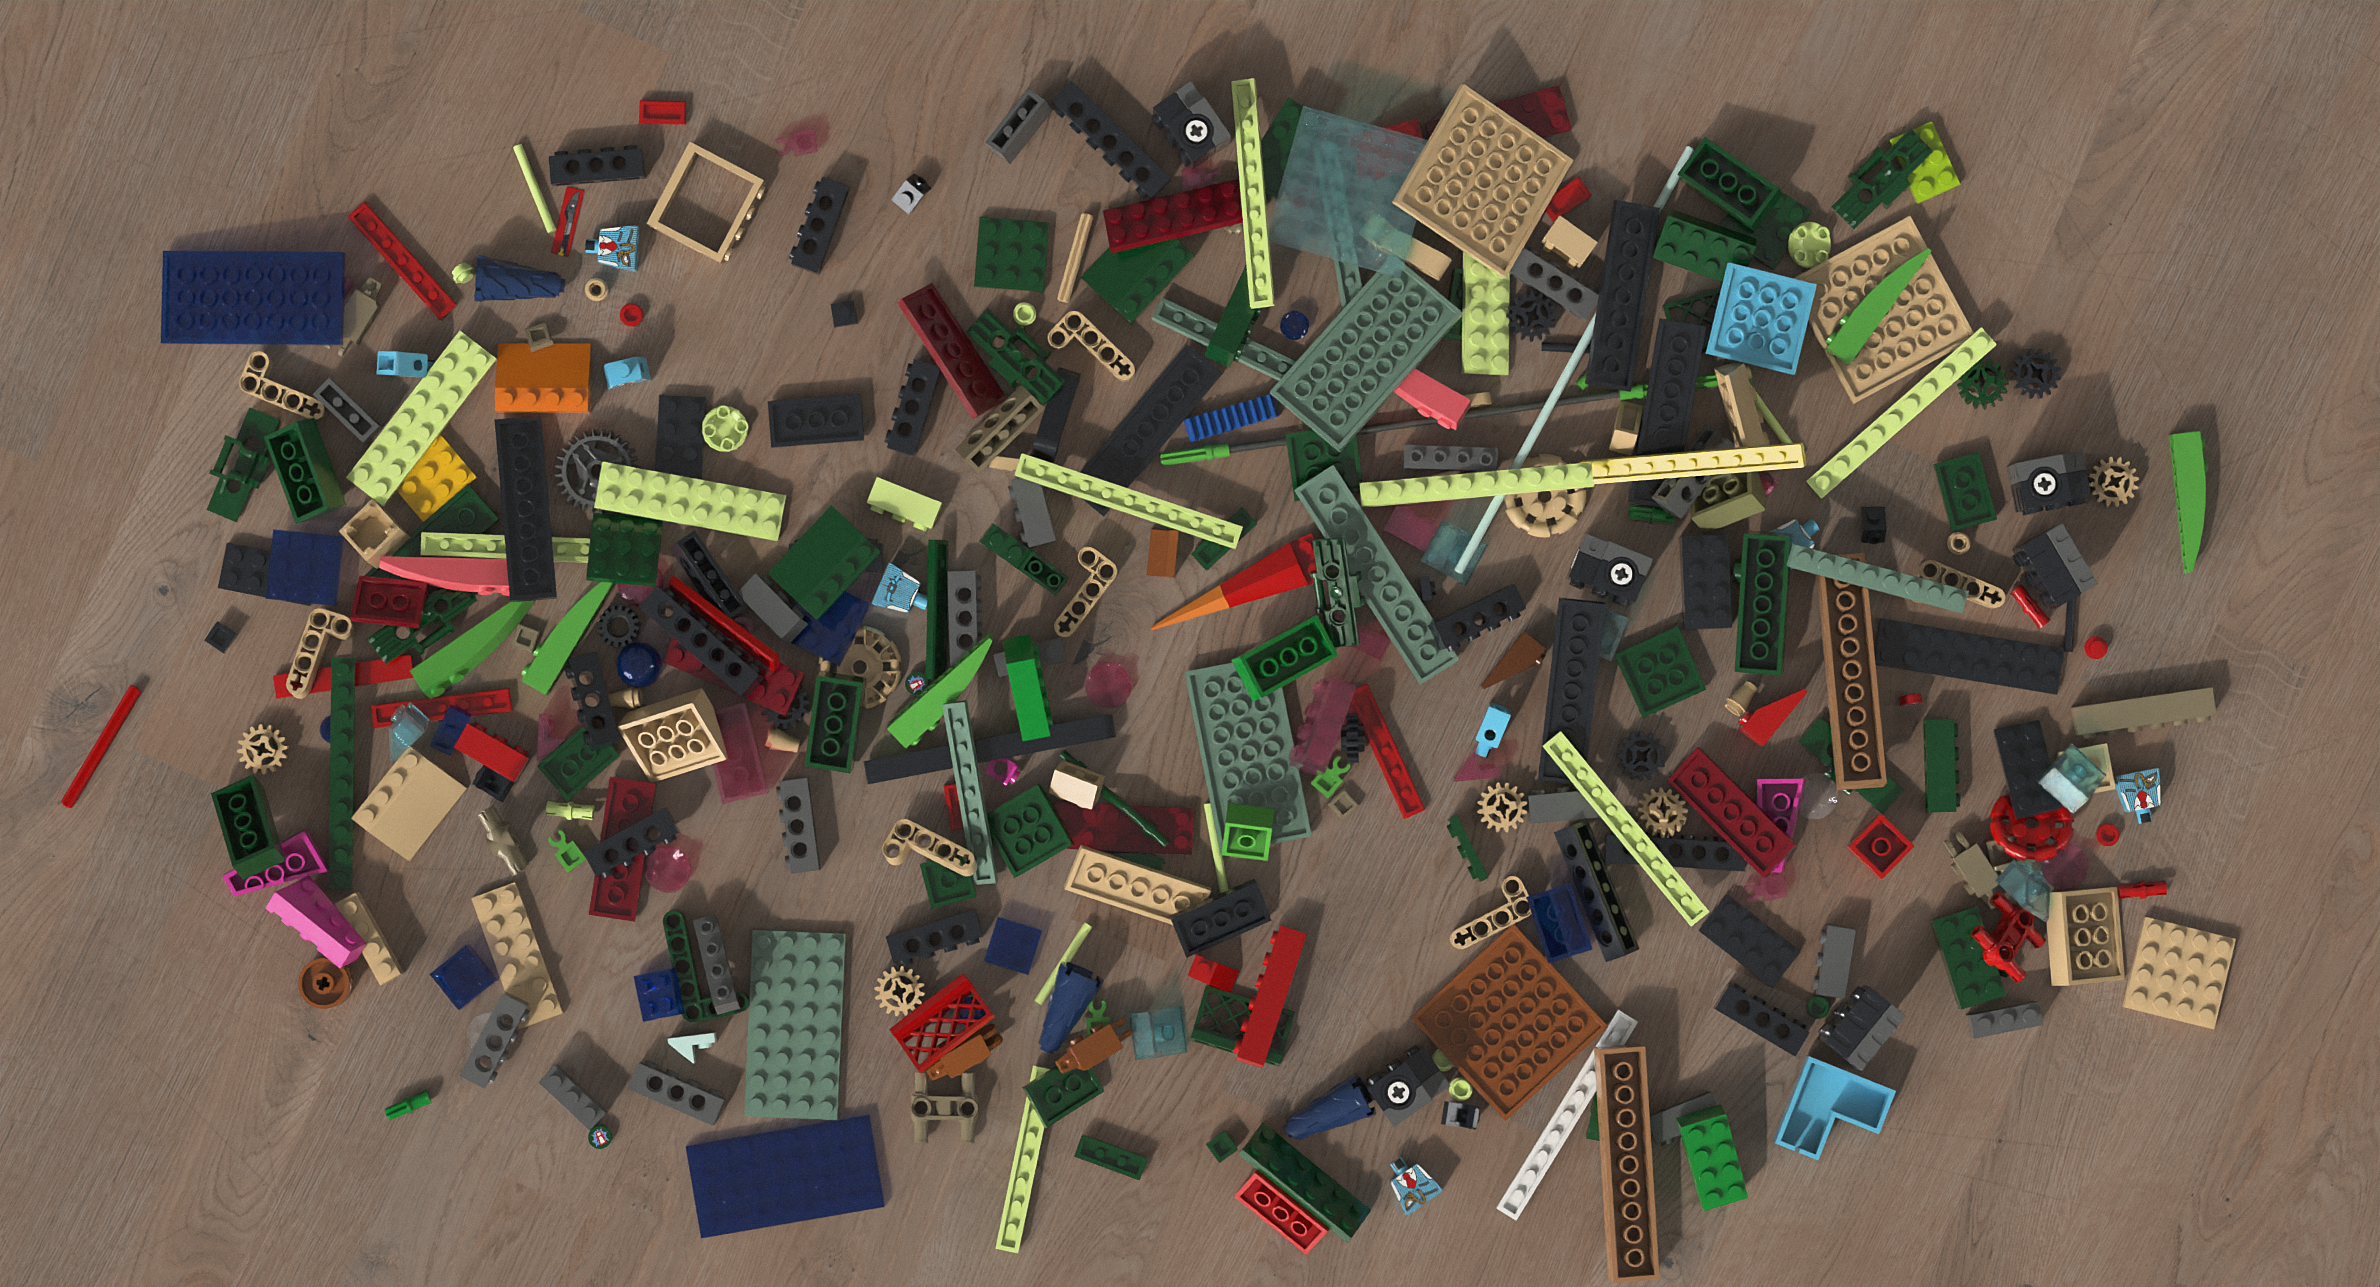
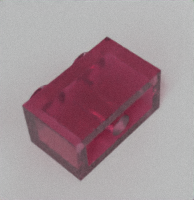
[1383,504,1437,552]

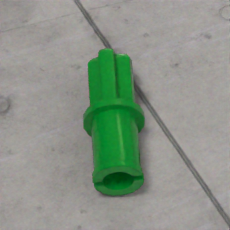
[1628,506,1675,524]
[385,1090,432,1120]

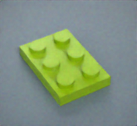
[1889,121,1960,204]

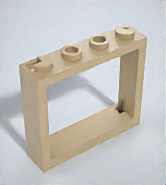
[646,142,766,264]

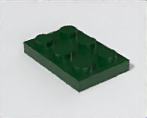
[1933,452,1997,532]
[537,721,621,801]
[1022,1066,1104,1128]

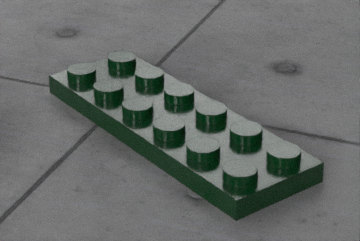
[364,484,500,581]
[1238,1122,1371,1243]

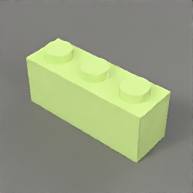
[867,477,943,532]

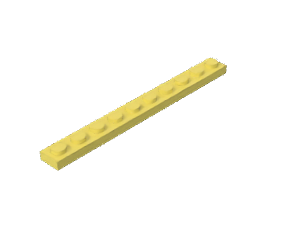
[1580,442,1806,484]

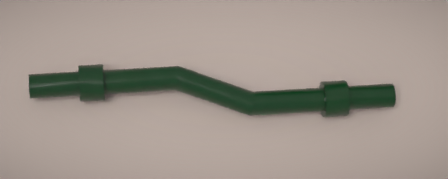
[1059,750,1170,848]

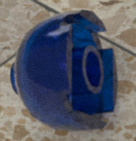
[616,642,663,688]

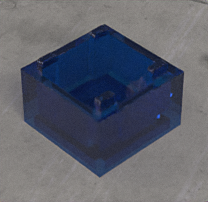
[430,944,498,1011]

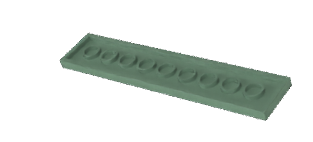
[1294,465,1459,685]

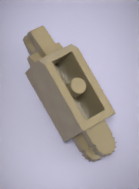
[325,278,383,356]
[1943,831,2000,910]

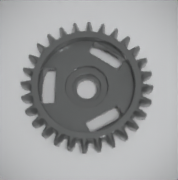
[555,429,641,514]

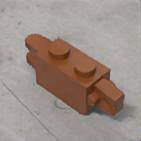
[1055,1017,1134,1074]
[925,1023,1003,1081]

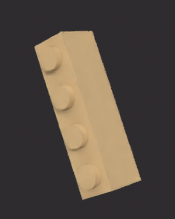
[335,892,404,985]

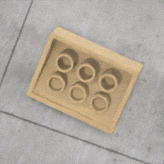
[1714,361,1769,448]
[617,688,728,783]
[351,745,467,861]
[2044,887,2125,986]

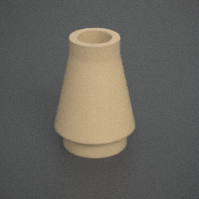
[1725,681,1757,716]
[608,686,643,709]
[764,728,800,752]

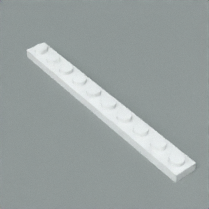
[1496,1010,1638,1220]

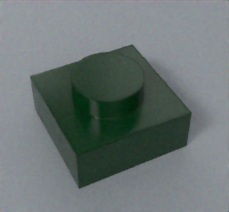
[1206,1130,1238,1163]

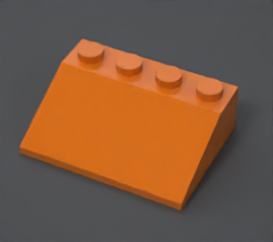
[495,343,591,413]

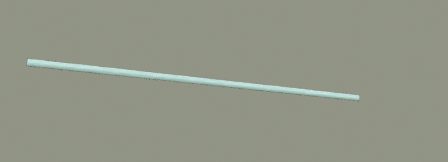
[1454,146,1695,574]

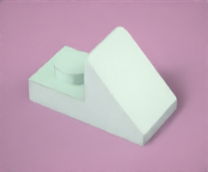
[668,1032,717,1064]

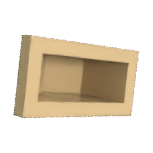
[1609,400,1643,455]

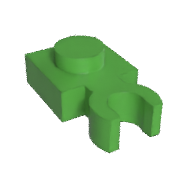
[1310,756,1351,798]
[548,830,587,873]
[1086,1000,1110,1036]

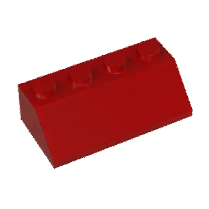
[1234,1169,1329,1255]

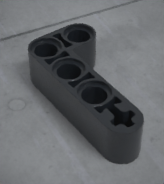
[1031,367,1081,463]

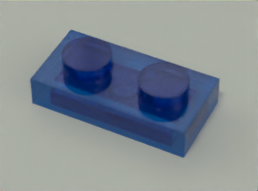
[429,704,471,756]

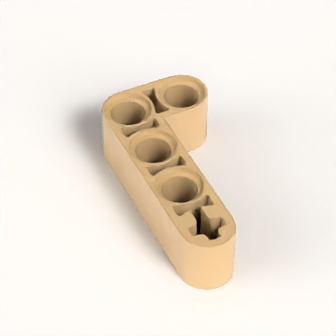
[1359,213,1452,280]
[1048,311,1135,382]
[239,351,328,421]
[1054,547,1117,638]
[1912,560,2006,609]
[286,608,355,699]
[882,819,978,876]
[1449,876,1534,949]

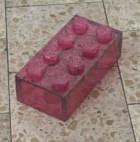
[1288,676,1357,775]
[713,703,770,804]

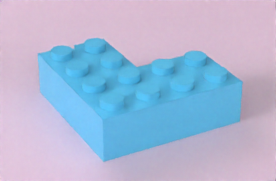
[1772,1055,1896,1160]

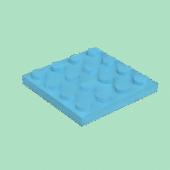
[1706,263,1817,375]

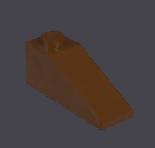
[1480,632,1546,689]

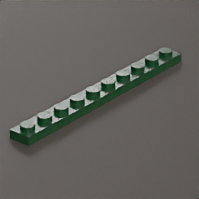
[329,657,356,890]

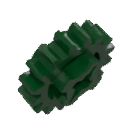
[1957,359,2009,410]

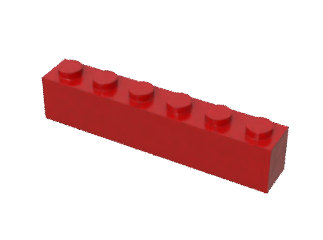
[1233,925,1307,1069]

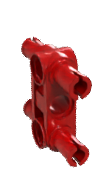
[1971,891,2046,983]

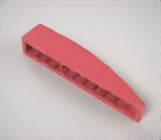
[1395,369,1471,430]
[379,556,509,596]

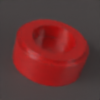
[620,303,644,327]
[1898,693,1923,707]
[2095,823,2120,846]

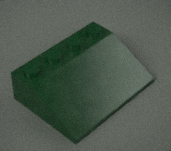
[1081,238,1195,325]
[768,505,882,621]

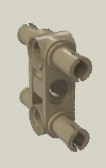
[477,804,529,876]
[910,1072,979,1143]

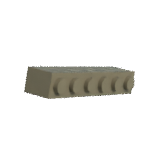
[2071,687,2217,739]

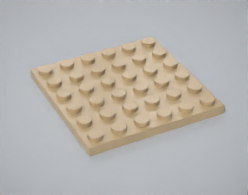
[1392,84,1573,278]
[1793,216,1974,404]

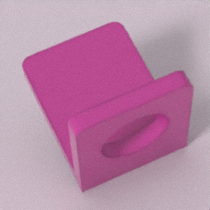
[985,758,1020,786]

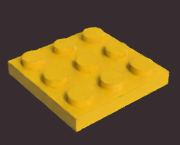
[397,434,478,522]

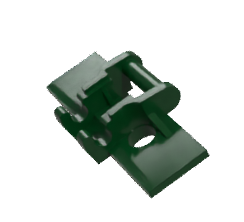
[1831,128,1933,229]
[966,308,1066,405]
[207,408,280,522]
[1310,538,1366,647]
[367,588,478,665]
[1798,717,1904,814]

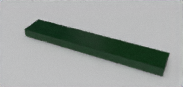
[926,539,949,680]

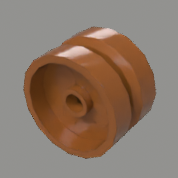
[298,957,354,1009]

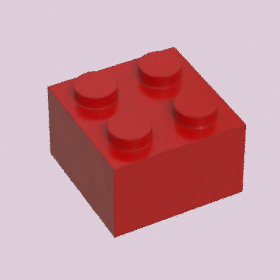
[1846,813,1914,879]

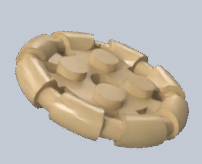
[1503,454,1586,538]
[818,626,902,709]

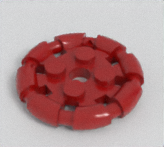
[1990,790,2074,862]

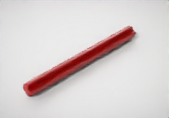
[61,685,141,808]

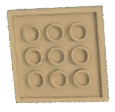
[2122,917,2236,1029]

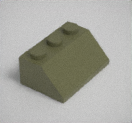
[1691,471,1766,534]

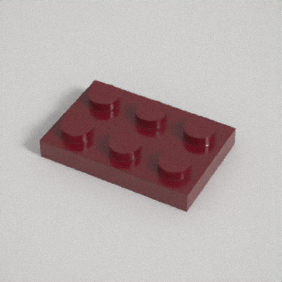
[350,576,429,628]

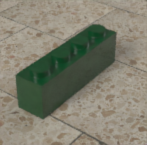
[1923,719,1960,813]

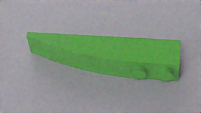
[1825,248,1932,365]
[2169,431,2208,574]
[521,582,615,695]
[410,601,534,699]
[887,632,993,748]

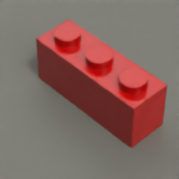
[454,722,531,782]

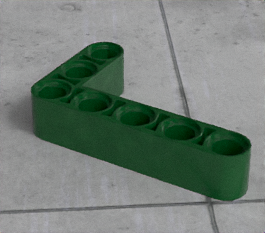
[663,910,749,1023]

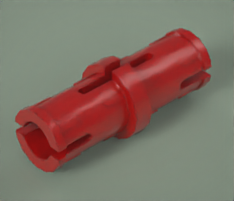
[2010,584,2051,629]
[2118,880,2167,899]

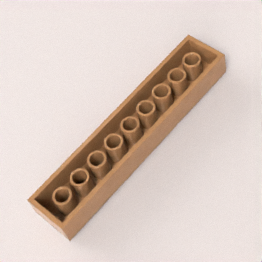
[1816,553,1887,790]
[1594,1044,1660,1283]

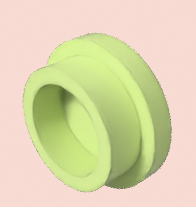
[452,262,475,284]
[1013,302,1036,326]
[1432,1049,1454,1071]
[1449,1077,1473,1101]

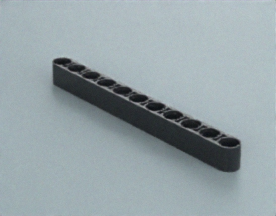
[863,714,1116,784]

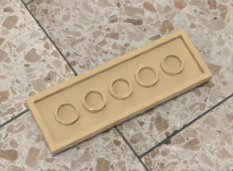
[1064,845,1211,925]
[471,882,564,1029]

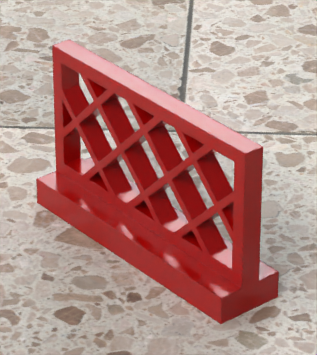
[889,973,995,1074]

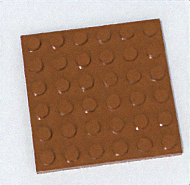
[1411,924,1608,1121]

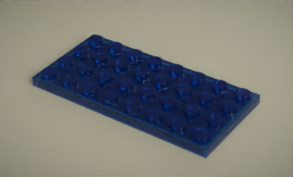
[161,251,345,346]
[686,1114,885,1238]

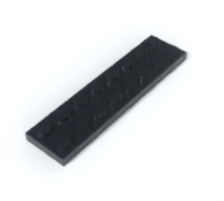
[1585,200,1660,392]
[1628,318,1706,507]
[1080,344,1222,517]
[494,416,557,602]
[1538,597,1605,784]
[1874,619,2065,695]

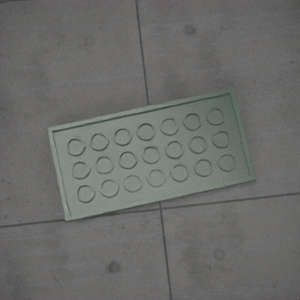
[1270,255,1463,452]
[1184,663,1312,854]
[744,930,846,1120]

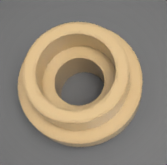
[585,278,608,301]
[1947,532,1971,555]

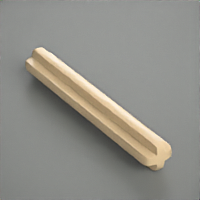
[1057,213,1093,303]

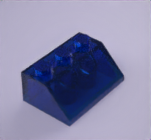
[1526,882,1593,964]

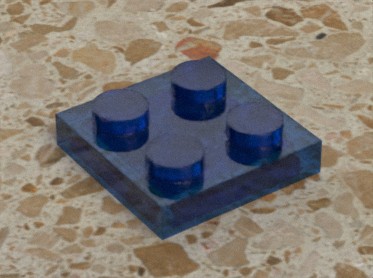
[984,917,1042,975]
[633,968,684,1022]

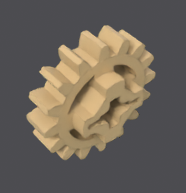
[2088,457,2139,507]
[237,724,289,775]
[1477,783,1527,832]
[1636,787,1688,838]
[874,966,925,1017]

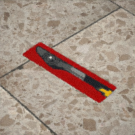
[551,187,584,257]

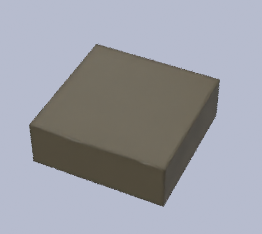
[525,322,554,352]
[510,623,541,653]
[1327,789,1360,821]

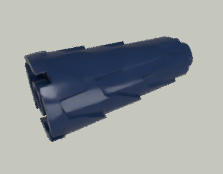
[474,255,565,302]
[1038,961,1104,1054]
[1284,1073,1376,1140]

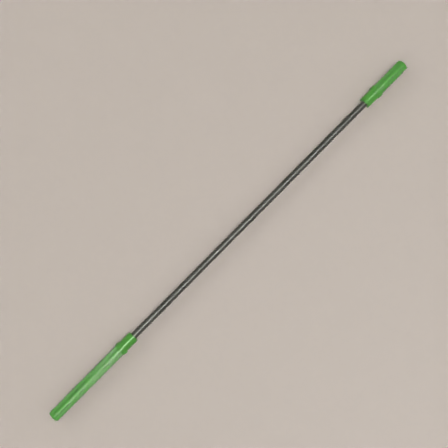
[1160,369,1753,466]

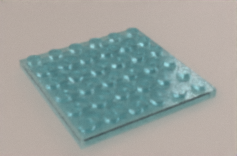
[1268,106,1428,278]

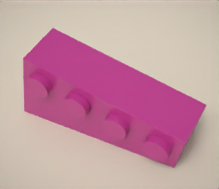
[1757,779,1807,872]
[222,828,329,896]
[265,876,367,968]

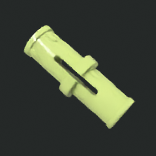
[546,801,595,820]

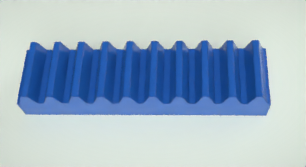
[1184,394,1279,443]

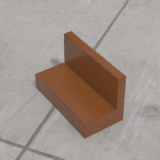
[1147,529,1179,578]

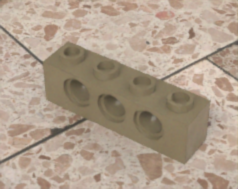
[955,385,1045,474]

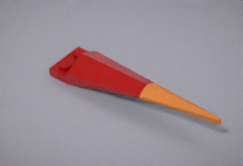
[1150,533,1317,630]

